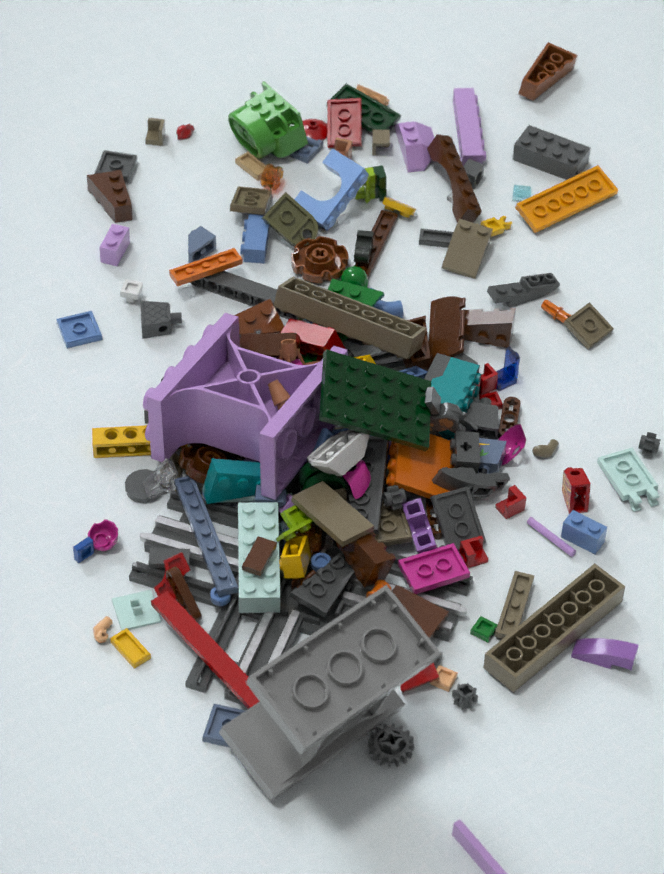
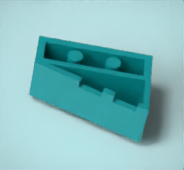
[202,458,261,504]

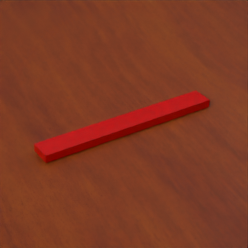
[151,591,260,709]

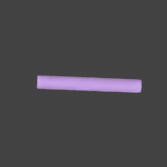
[527,517,576,557]

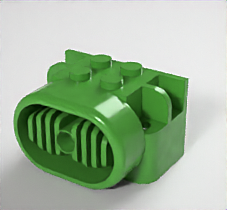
[228,81,308,159]

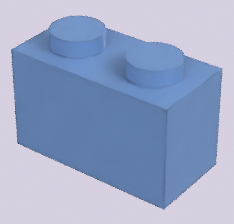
[561,510,607,554]

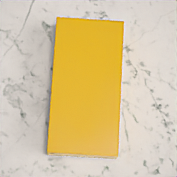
[110,628,151,669]

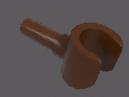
[291,570,316,590]

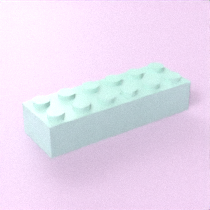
[238,502,280,613]

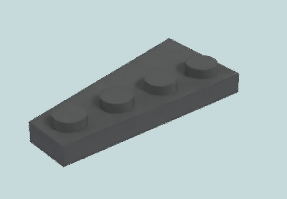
[289,551,354,617]

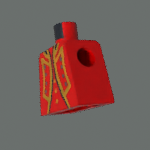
[562,467,591,514]

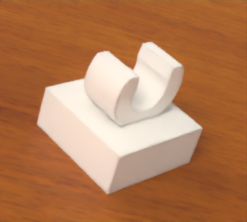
[120,279,143,303]

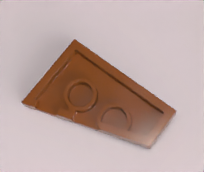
[234,299,284,334]

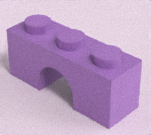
[402,498,438,554]

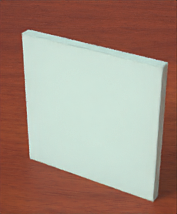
[112,590,161,631]

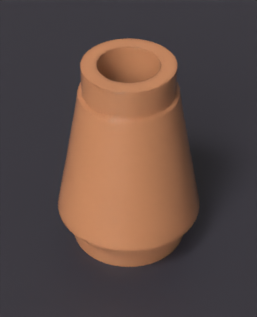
[268,379,290,410]

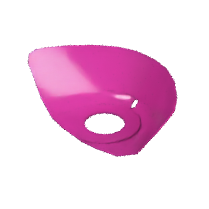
[498,424,526,465]
[342,460,371,499]

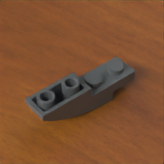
[487,273,560,307]
[432,467,510,497]

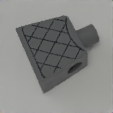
[140,301,182,339]

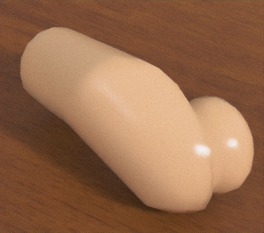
[93,616,113,643]

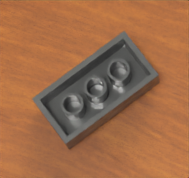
[512,125,591,180]

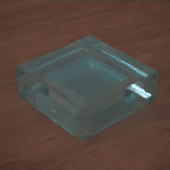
[512,185,531,202]

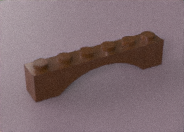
[427,134,482,223]

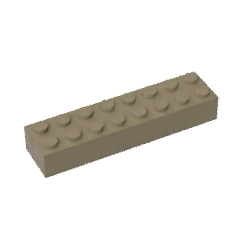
[274,276,427,359]
[483,563,625,693]

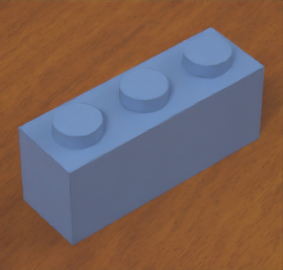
[240,213,270,264]

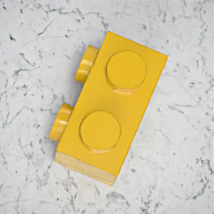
[279,536,311,579]

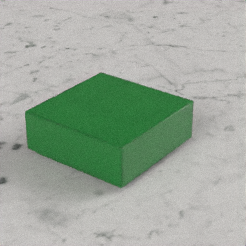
[470,616,498,643]

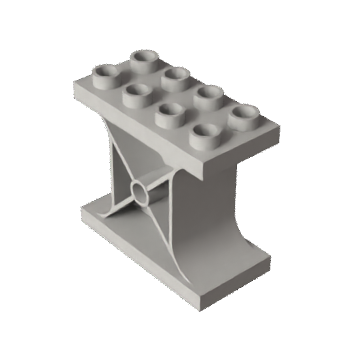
[219,585,441,801]

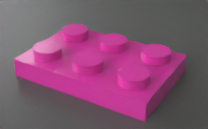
[398,543,470,594]

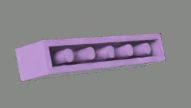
[453,88,486,166]

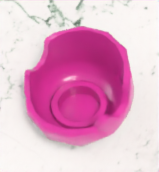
[88,519,118,551]

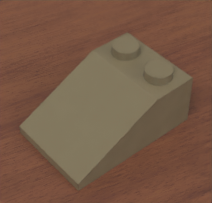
[441,218,493,279]

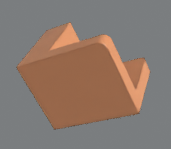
[335,138,353,160]

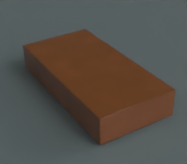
[242,536,277,576]

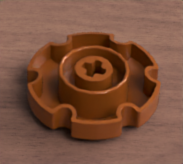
[291,237,349,283]

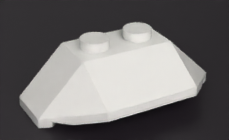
[307,429,369,476]

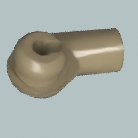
[532,439,559,458]

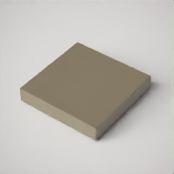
[563,302,614,350]

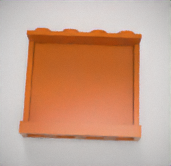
[386,434,454,499]

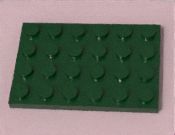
[319,349,432,451]

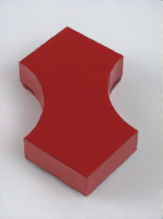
[154,552,191,600]

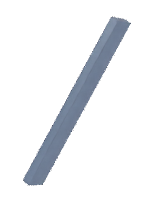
[174,476,238,597]

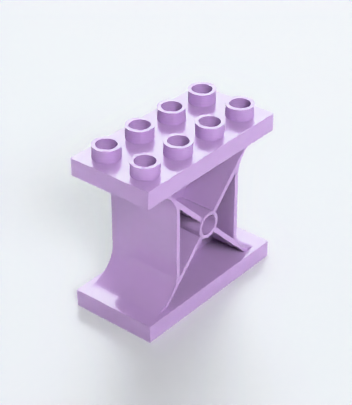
[143,313,348,500]

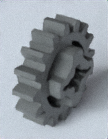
[368,723,415,767]

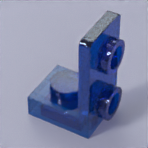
[496,347,520,392]

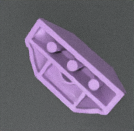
[394,121,434,172]

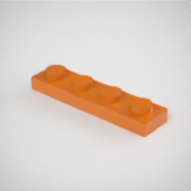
[169,248,243,287]

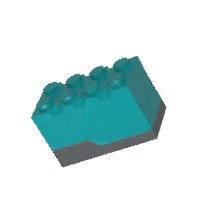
[424,353,482,440]

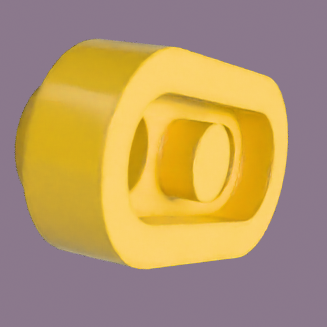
[382,197,416,218]

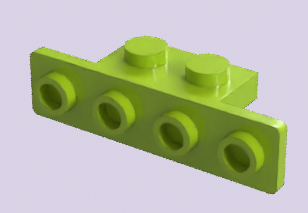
[276,505,317,542]

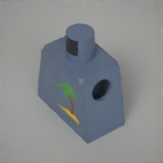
[478,438,506,474]

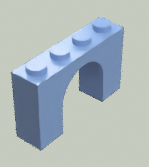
[294,149,369,231]

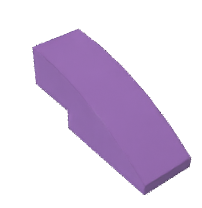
[571,638,639,670]

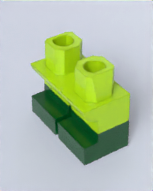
[355,165,386,203]

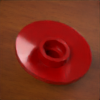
[302,119,327,141]

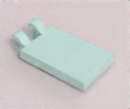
[597,448,659,512]

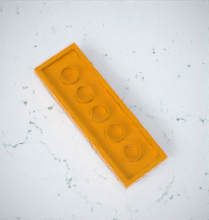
[515,165,619,233]

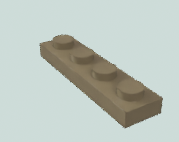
[495,571,535,639]

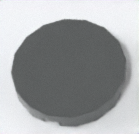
[125,469,164,503]

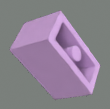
[100,223,130,266]

